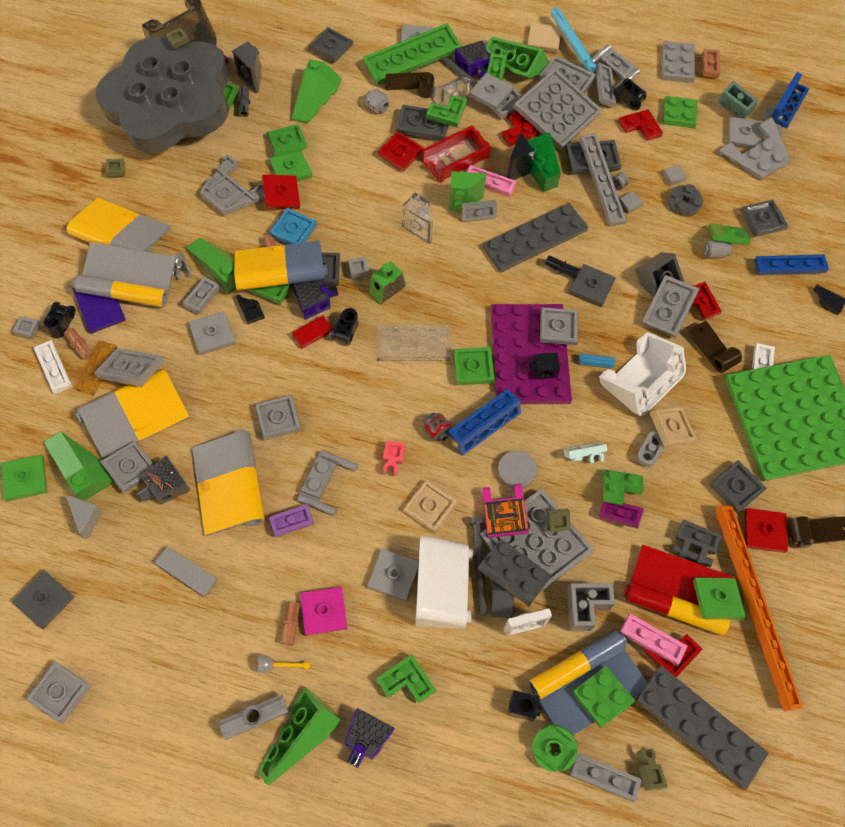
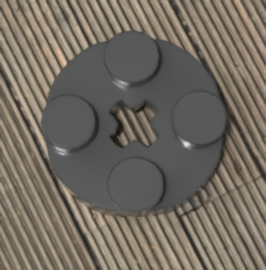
[667,184,703,217]

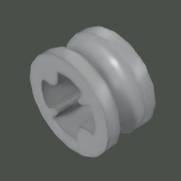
[612,172,629,190]

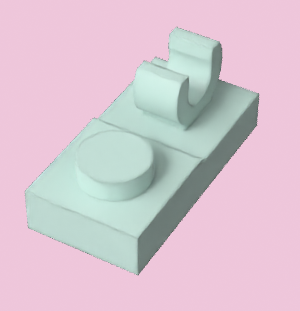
[564,442,607,463]

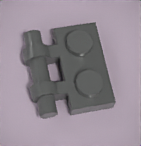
[671,519,722,567]

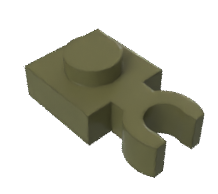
[637,748,667,791]

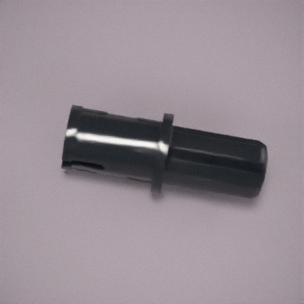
[545,255,580,279]

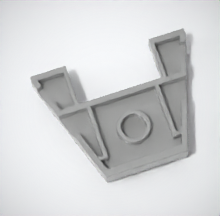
[718,117,790,181]
[200,154,264,216]

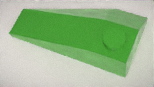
[486,36,549,78]
[186,238,237,294]
[44,432,114,501]

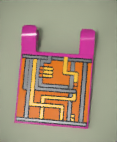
[482,483,529,538]

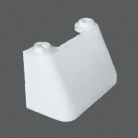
[599,332,686,416]
[415,536,473,629]

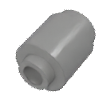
[703,240,732,258]

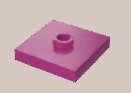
[301,587,348,636]

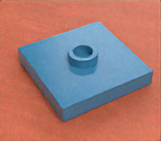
[269,208,317,245]

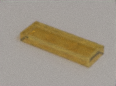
[75,340,118,396]

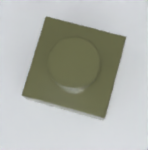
[166,27,190,49]
[105,158,125,177]
[548,508,571,532]

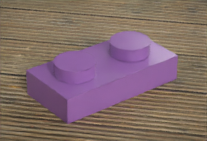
[269,504,314,538]

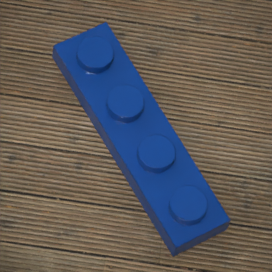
[754,254,829,275]

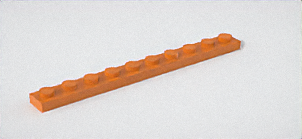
[715,505,803,711]

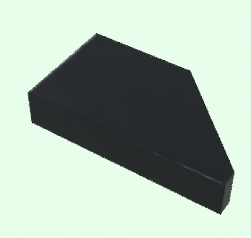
[813,284,845,315]
[235,294,265,324]

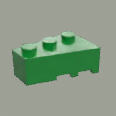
[528,132,561,192]

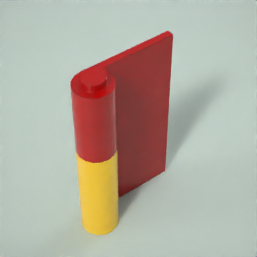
[623,544,738,636]

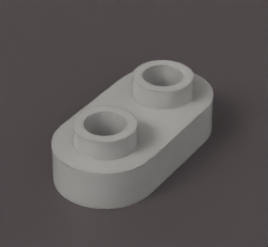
[637,431,664,467]

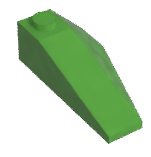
[292,59,341,124]
[258,687,341,785]

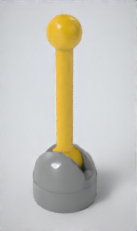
[257,655,310,673]

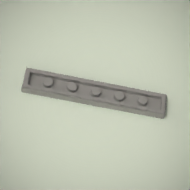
[579,133,627,227]

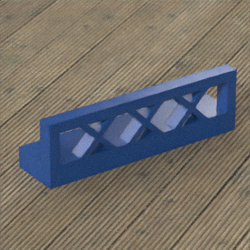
[770,72,810,129]
[448,389,521,456]

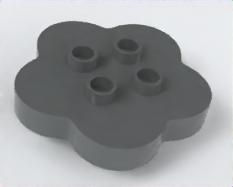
[95,36,229,153]

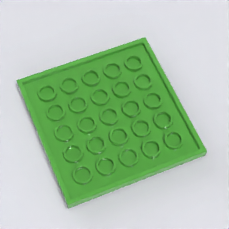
[724,354,845,482]

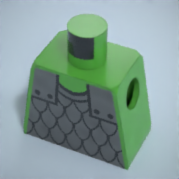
[369,262,406,305]

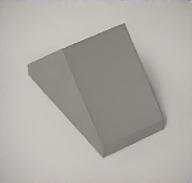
[67,496,102,539]

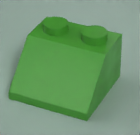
[449,171,486,211]

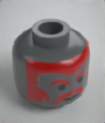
[423,413,451,441]

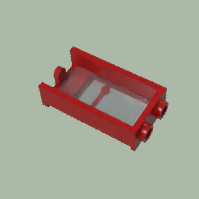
[422,125,491,183]

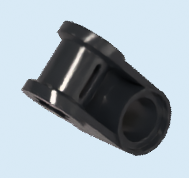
[614,78,647,110]
[44,302,76,338]
[331,308,359,345]

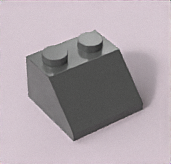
[232,41,262,93]
[635,252,685,298]

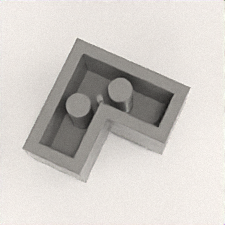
[567,583,615,631]

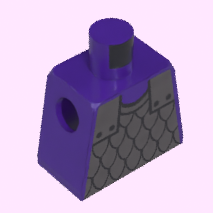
[454,40,490,78]
[293,280,339,320]
[345,708,394,768]

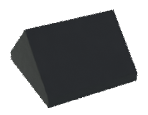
[507,133,534,180]

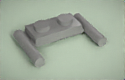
[592,44,640,90]
[297,450,358,516]

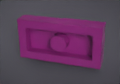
[599,502,644,529]

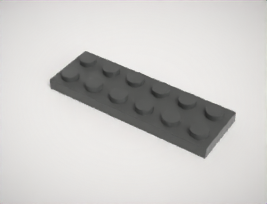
[482,203,588,273]
[635,666,769,790]

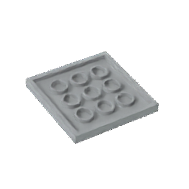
[513,68,602,150]
[480,488,594,593]

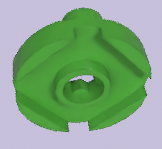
[533,723,578,772]

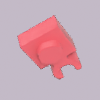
[383,440,406,476]

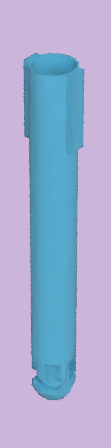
[551,6,596,72]

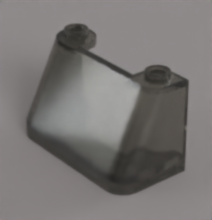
[142,0,217,45]

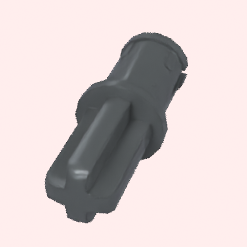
[237,85,250,117]

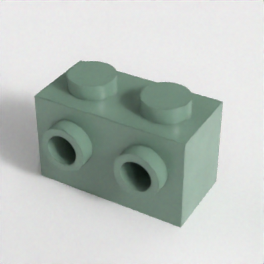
[719,81,759,119]

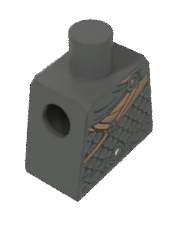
[137,455,190,504]

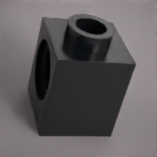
[530,352,560,379]
[507,690,542,722]

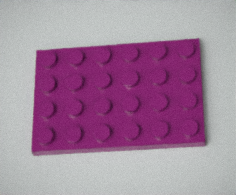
[491,304,572,404]

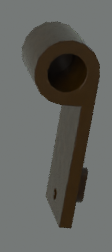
[385,72,434,98]
[688,320,742,373]
[788,516,845,548]

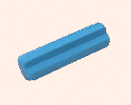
[578,353,615,368]

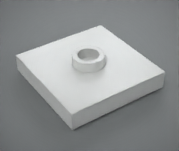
[504,608,552,636]

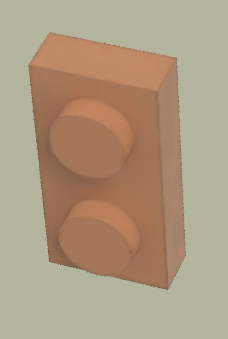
[702,49,721,78]

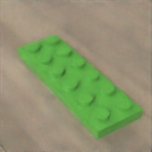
[363,23,462,85]

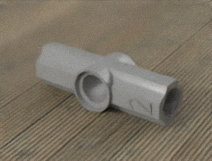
[219,694,289,740]

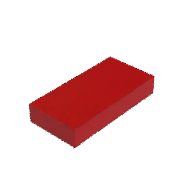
[292,315,333,349]

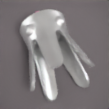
[173,253,191,280]

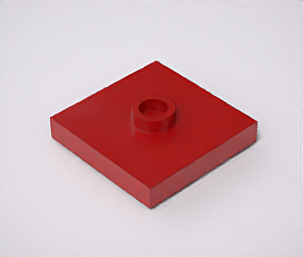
[377,131,424,172]
[261,174,300,209]
[744,508,788,553]

